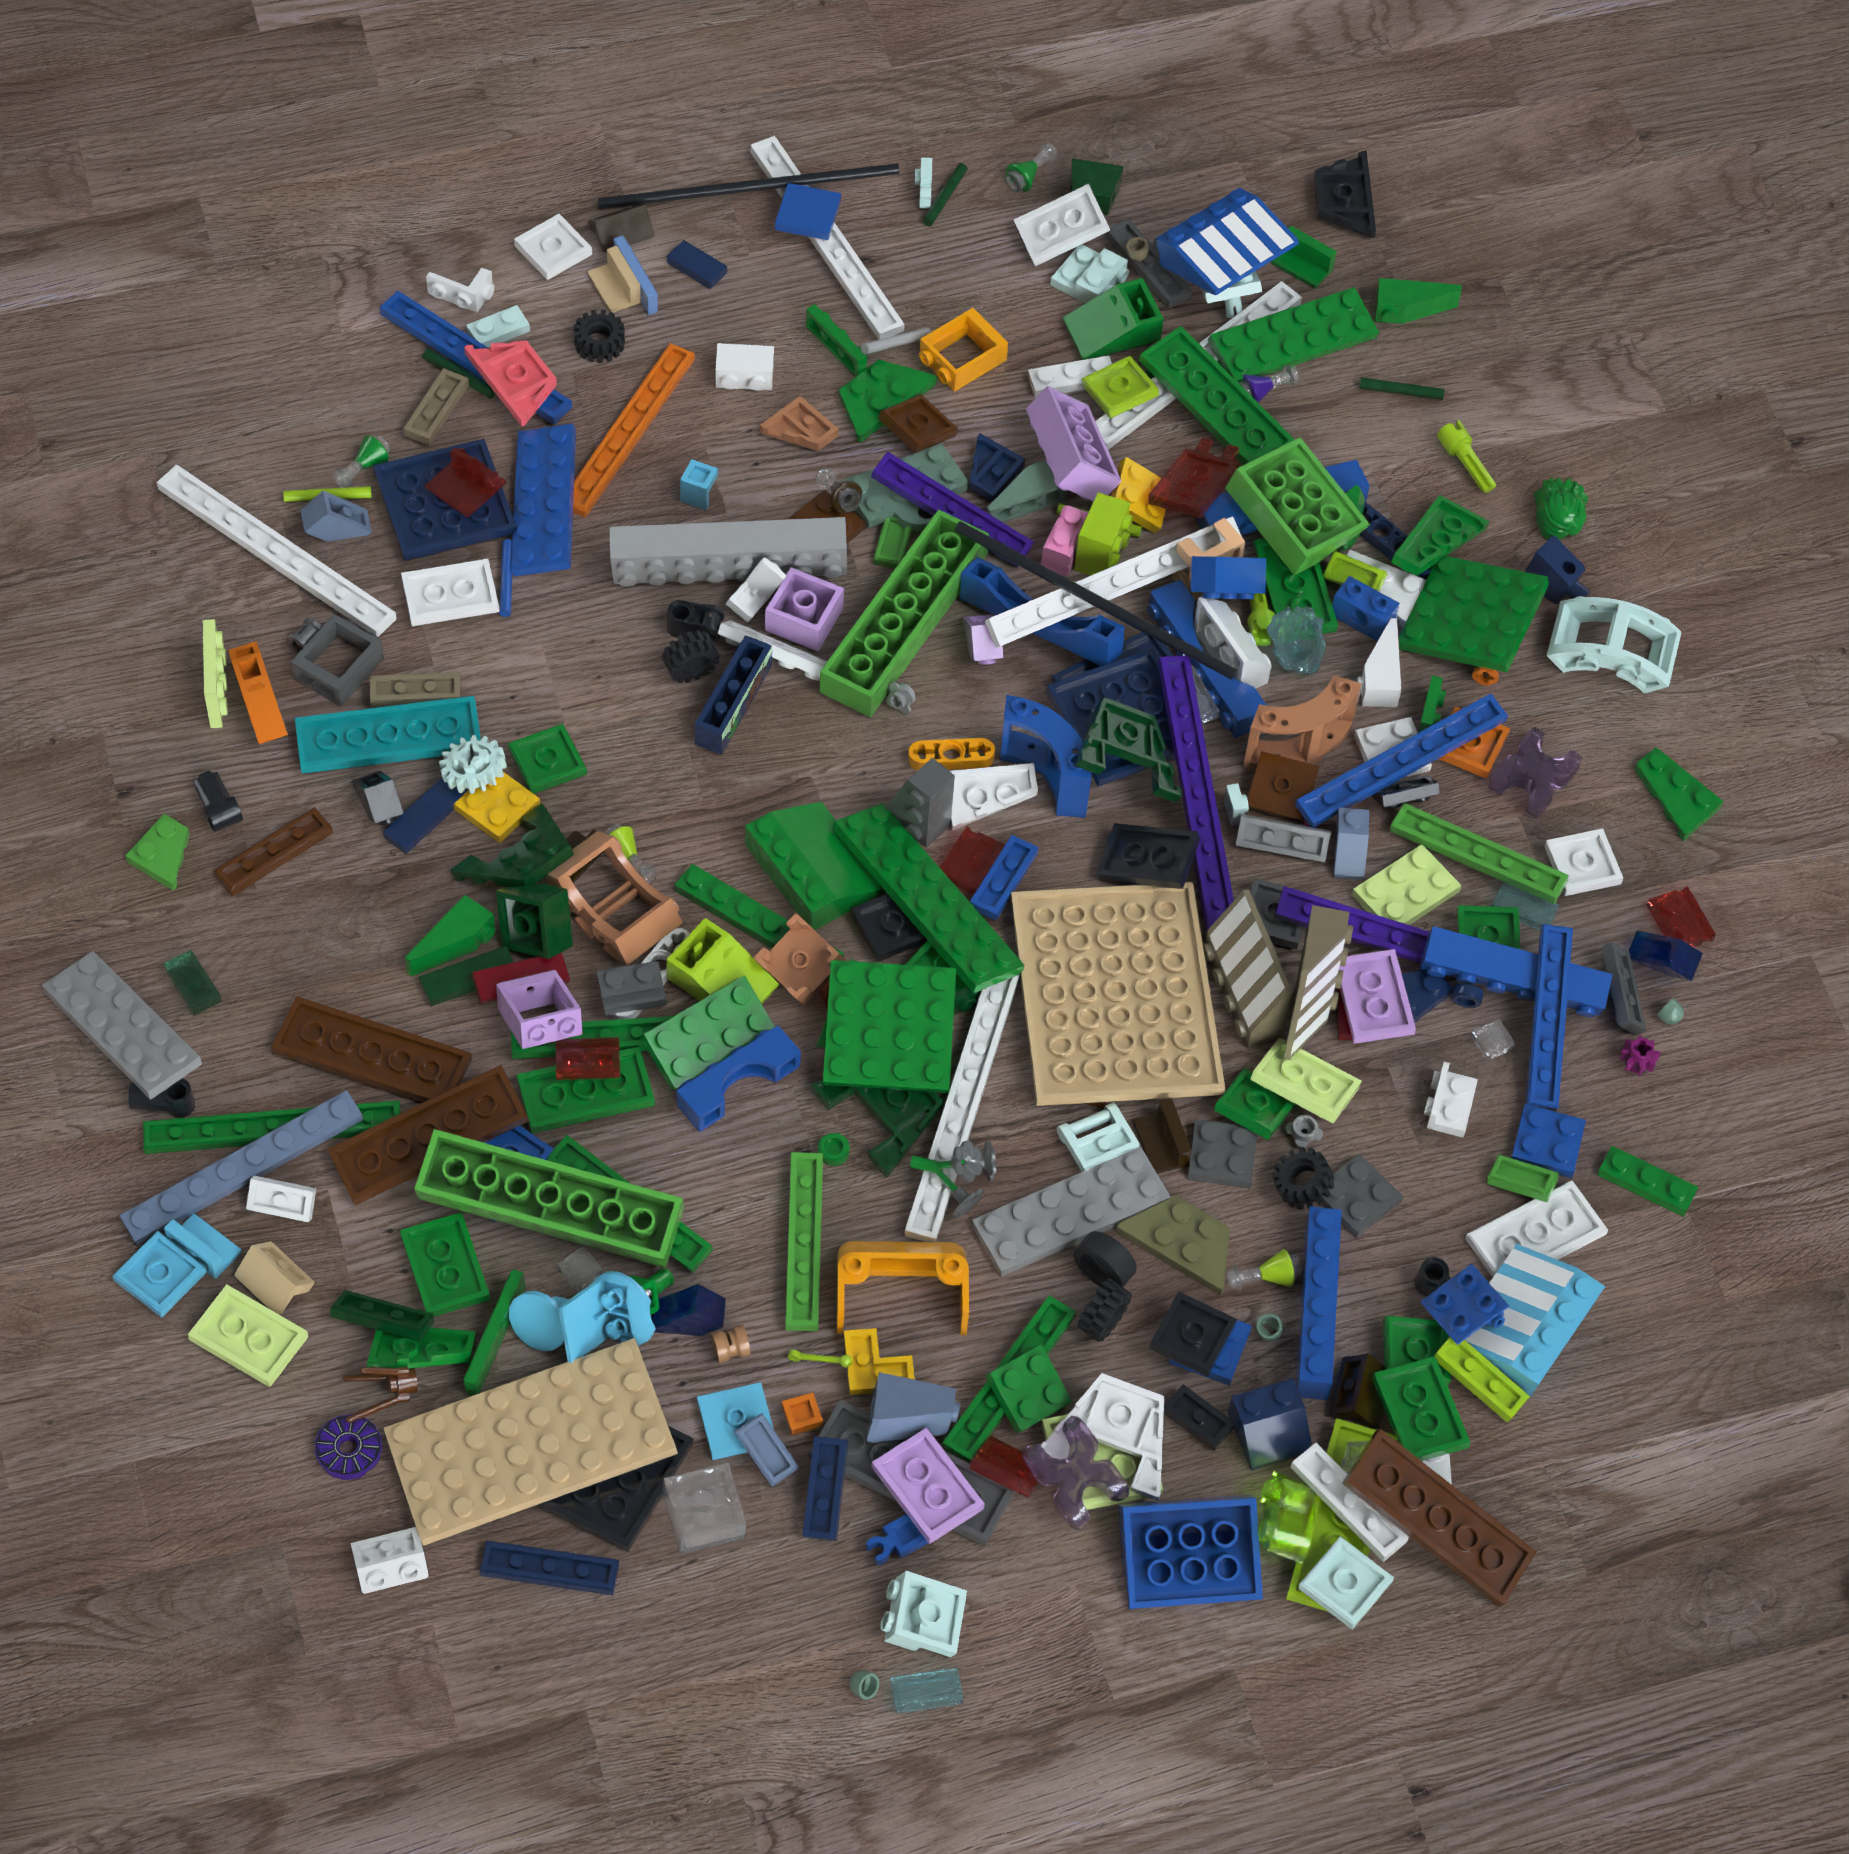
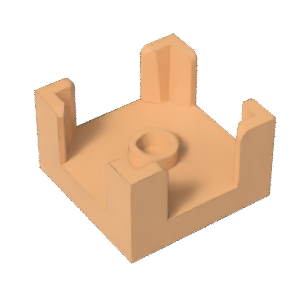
[1172,518,1245,600]

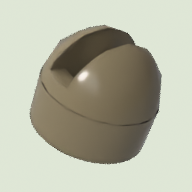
[1126,237,1149,262]

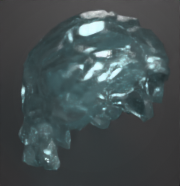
[1267,606,1326,675]

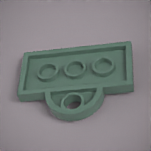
[841,443,969,532]

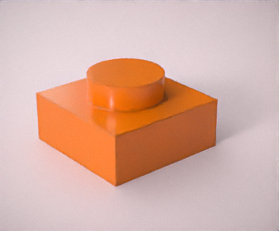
[781,1392,823,1436]

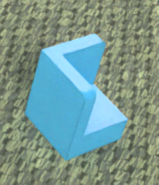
[680,459,718,510]

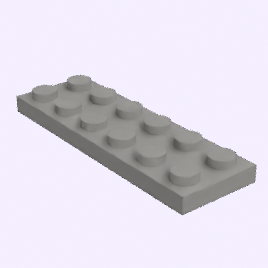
[42,951,202,1100]
[971,1147,1171,1277]

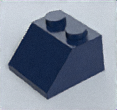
[1228,1378,1312,1471]

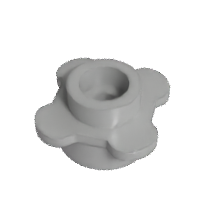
[885,682,915,715]
[1285,1115,1323,1148]

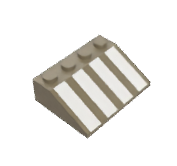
[1203,889,1293,1048]
[1284,905,1353,1060]

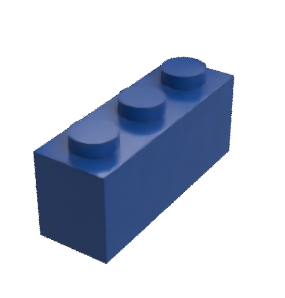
[1191,556,1266,599]

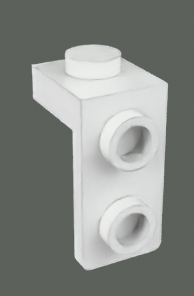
[426,268,495,313]
[726,557,786,623]

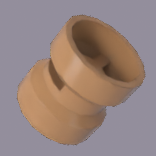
[710,1324,751,1364]

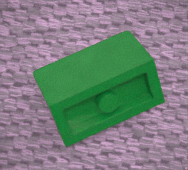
[1271,225,1337,289]

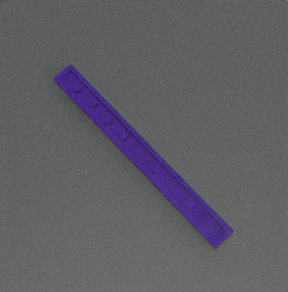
[1158,656,1234,934]

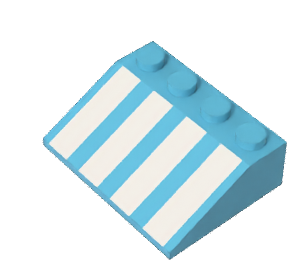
[1465,1244,1605,1398]

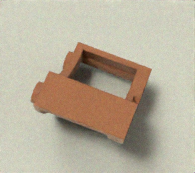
[1243,675,1362,771]
[544,831,683,965]

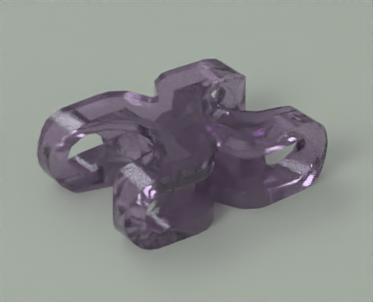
[1488,727,1583,818]
[1023,1416,1129,1531]

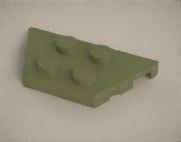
[1116,1195,1230,1296]

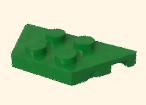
[839,359,937,443]

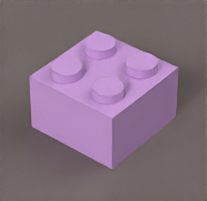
[765,567,844,652]

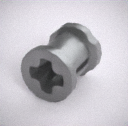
[286,617,322,654]

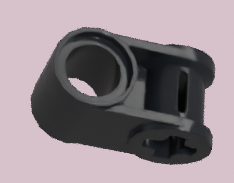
[667,600,725,643]

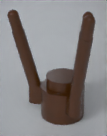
[342,1367,418,1423]

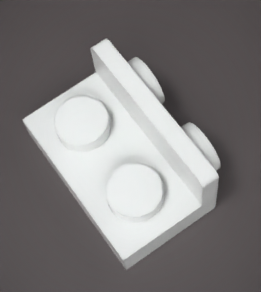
[1424,1062,1478,1137]
[351,1527,429,1594]

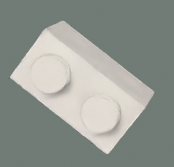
[716,343,774,391]

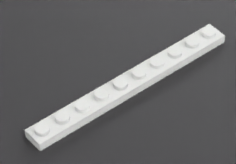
[750,136,905,340]
[1095,281,1302,450]
[157,464,396,637]
[985,517,1242,648]
[904,975,1019,1242]

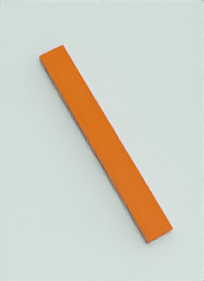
[573,343,695,518]

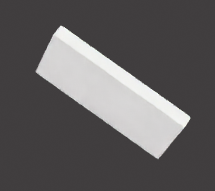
[1465,1180,1608,1278]

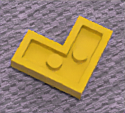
[844,1328,915,1396]

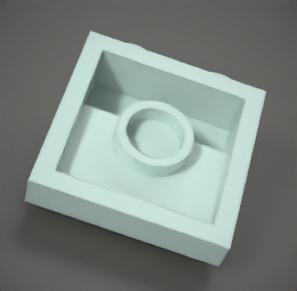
[1050,244,1129,304]
[881,1571,967,1657]

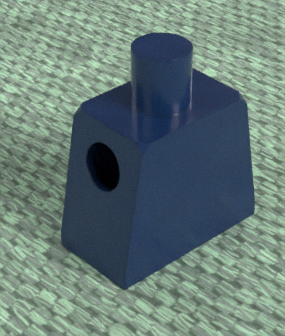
[1524,535,1591,604]

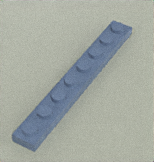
[119,1090,363,1246]

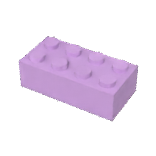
[1026,386,1121,502]

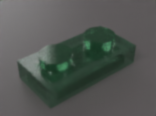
[163,950,222,1016]

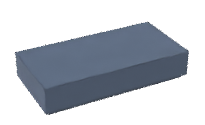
[734,1413,799,1488]

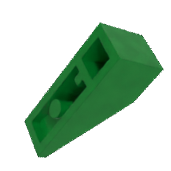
[1375,278,1462,324]
[405,895,495,977]

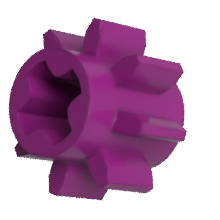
[1619,1035,1660,1076]

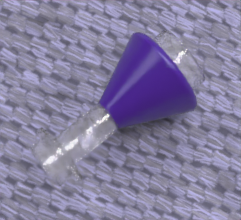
[1238,365,1299,403]

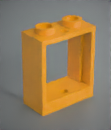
[919,308,1008,392]

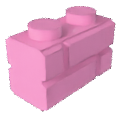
[1041,505,1088,576]

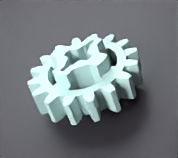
[439,735,507,794]

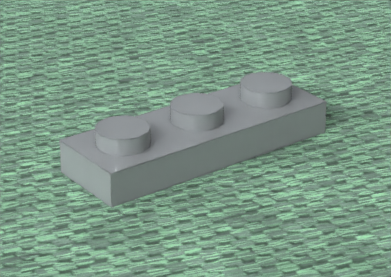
[1236,814,1331,862]

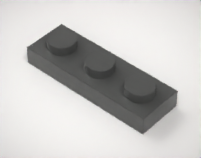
[1602,942,1647,1036]

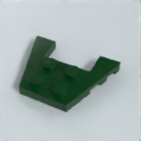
[1076,697,1182,803]
[450,803,574,887]
[811,1080,943,1178]

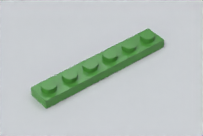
[1390,803,1569,904]
[785,1152,823,1331]

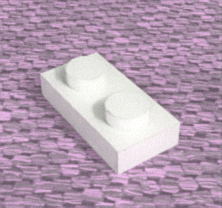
[246,1176,316,1222]

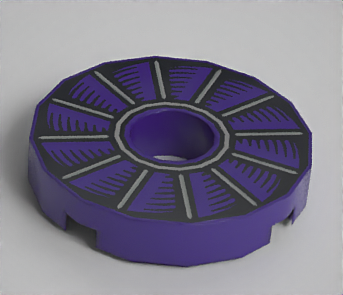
[315,1414,382,1480]

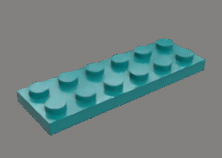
[295,696,481,774]

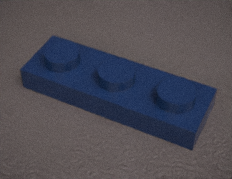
[802,1436,849,1541]

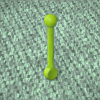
[788,1350,852,1368]

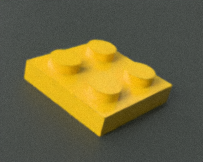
[1111,457,1172,534]
[454,772,540,844]

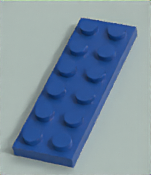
[511,423,576,577]

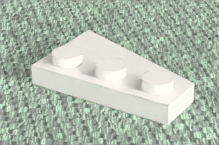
[1347,550,1426,627]
[950,763,1038,831]

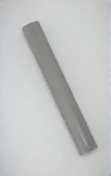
[861,327,931,355]

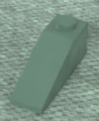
[987,460,1067,523]

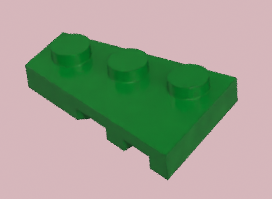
[1635,747,1724,841]
[367,1327,476,1369]

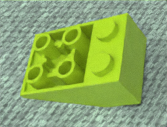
[666,918,779,1004]

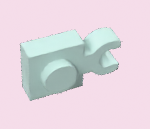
[915,158,932,208]

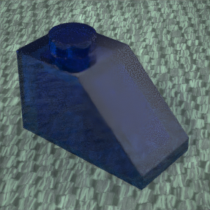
[1629,930,1703,981]
[651,1284,726,1336]

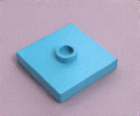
[112,1231,207,1318]
[697,1382,773,1460]

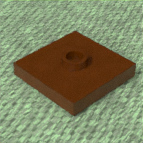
[878,394,958,454]
[1248,751,1319,824]

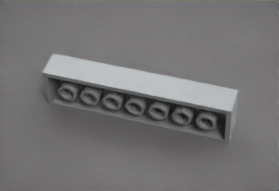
[610,517,847,587]

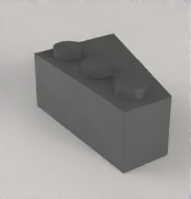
[886,758,955,847]

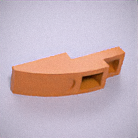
[228,641,288,744]

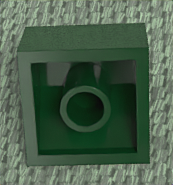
[496,884,573,959]

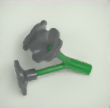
[910,1141,996,1219]

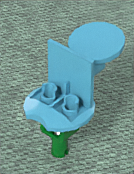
[509,1268,674,1364]

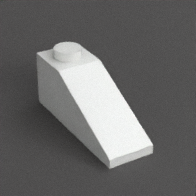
[1356,618,1401,707]

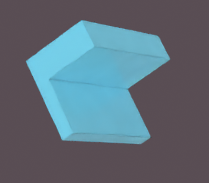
[164,1213,242,1279]

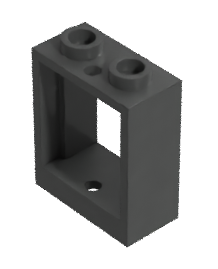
[291,614,384,707]

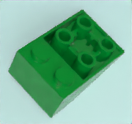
[1063,278,1164,360]

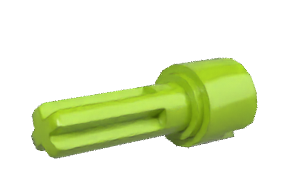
[1437,420,1496,494]
[1247,593,1280,646]

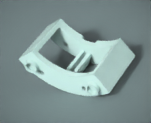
[1547,596,1681,693]

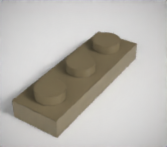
[403,368,469,446]
[370,672,461,707]

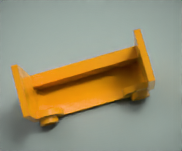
[837,1241,969,1335]

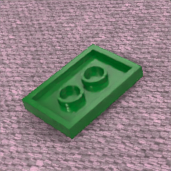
[399,1212,490,1317]
[1372,1356,1471,1461]

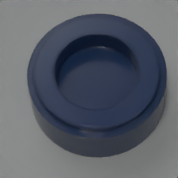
[1451,984,1484,1008]

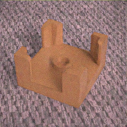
[754,913,847,1006]

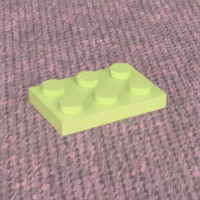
[203,619,228,728]
[1352,844,1462,925]
[1250,1037,1362,1124]
[188,1284,308,1387]

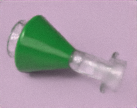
[1004,143,1057,192]
[332,434,391,488]

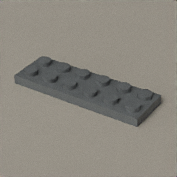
[808,1400,1016,1546]

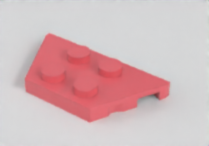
[464,340,557,427]

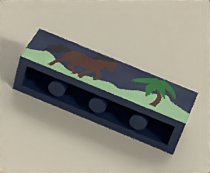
[695,635,772,755]

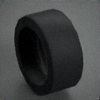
[1073,1231,1137,1287]

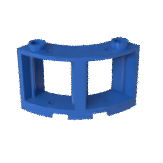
[1000,695,1091,818]

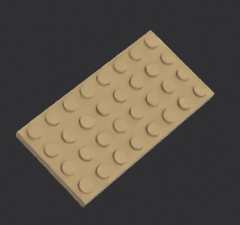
[384,1338,678,1546]

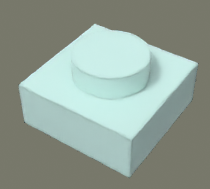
[1223,783,1249,826]

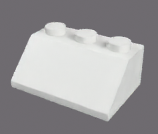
[1194,596,1271,689]

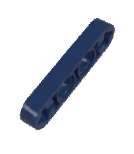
[1360,502,1434,580]

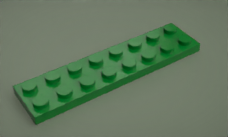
[832,803,1025,993]

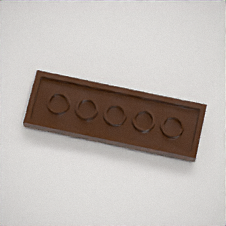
[271,996,472,1102]
[328,1065,529,1206]
[1342,1429,1537,1607]

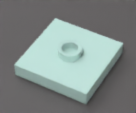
[1298,1536,1394,1630]

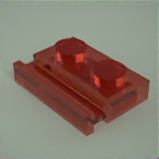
[940,826,1005,894]
[1647,886,1716,954]
[556,1037,620,1080]
[969,1436,1049,1498]

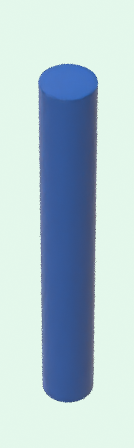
[499,539,513,617]

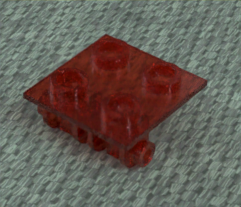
[425,448,507,518]

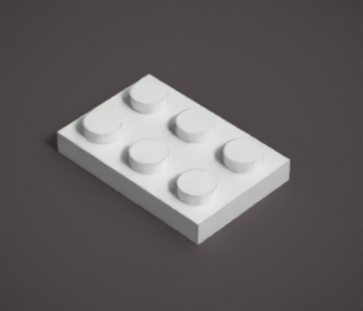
[1014,184,1110,266]
[401,559,499,627]

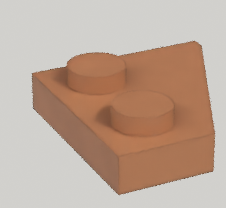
[760,396,839,451]

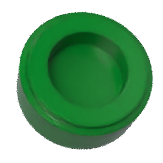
[818,1133,850,1166]

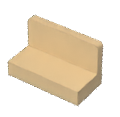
[588,246,641,313]
[235,1241,315,1315]

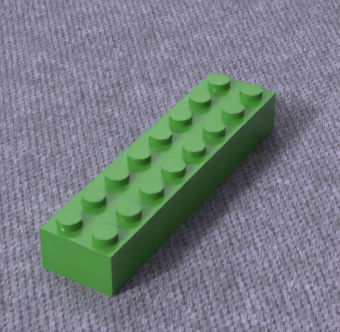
[819,509,989,718]
[414,1129,685,1268]

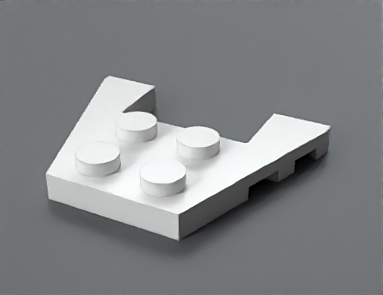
[1037,1373,1164,1501]

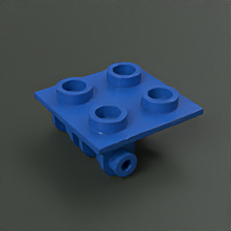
[1420,1263,1509,1345]

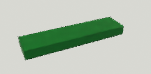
[463,1269,526,1396]

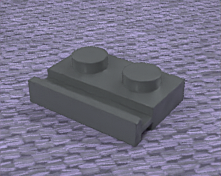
[597,961,666,1015]

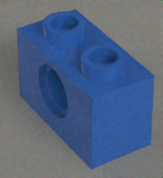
[1332,576,1400,641]

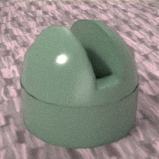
[1656,998,1684,1025]
[1256,1314,1283,1341]
[849,1670,880,1700]

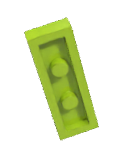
[1433,1337,1530,1423]

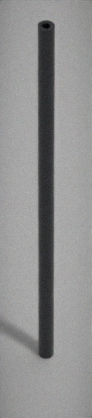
[598,163,900,209]
[955,521,1238,680]

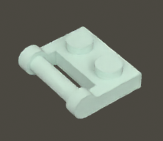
[1057,1102,1140,1172]

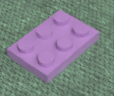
[1338,949,1416,1044]
[871,1428,985,1544]

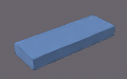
[614,235,658,316]

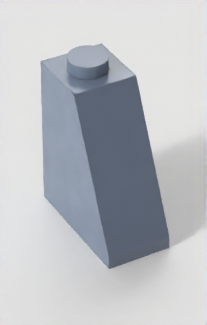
[866,1372,960,1443]

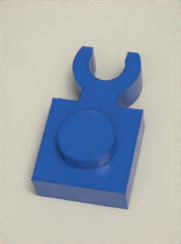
[866,1514,928,1565]

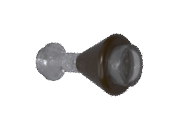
[816,468,862,513]

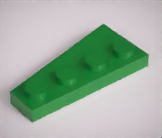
[1391,495,1490,576]

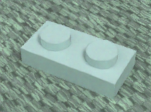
[466,305,530,348]

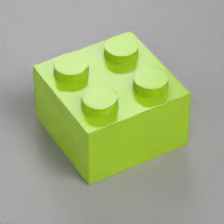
[1074,492,1133,576]

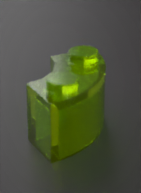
[1258,1471,1316,1564]

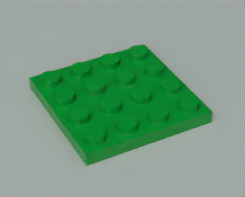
[1398,556,1549,673]
[823,960,956,1093]

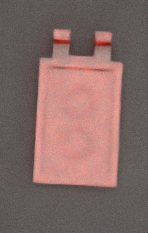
[1148,438,1239,518]

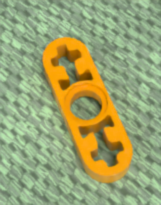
[908,738,995,771]

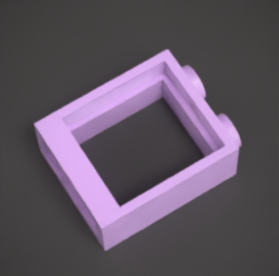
[496,970,582,1049]

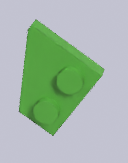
[126,814,190,891]

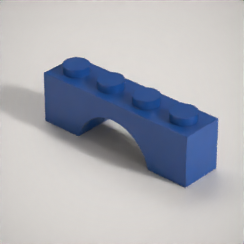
[677,1025,801,1132]

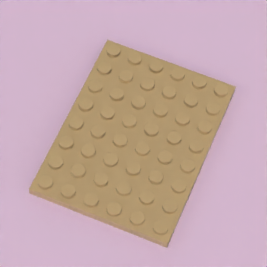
[1011,882,1225,1106]

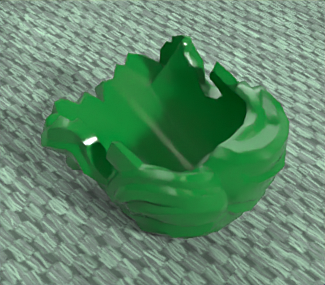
[1533,477,1588,540]

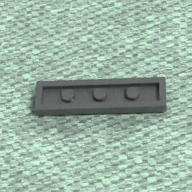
[1106,218,1192,309]

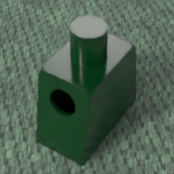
[1070,158,1124,216]

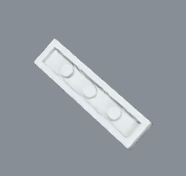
[718,620,828,681]
[1291,1443,1409,1562]

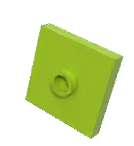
[1081,356,1159,419]

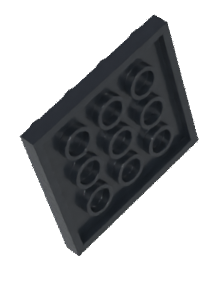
[535,1426,694,1552]

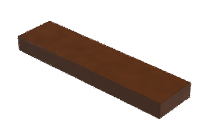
[213,807,333,896]

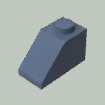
[300,491,372,542]
[1333,807,1369,880]

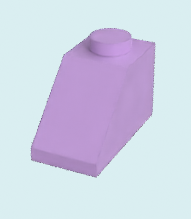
[962,614,1003,665]

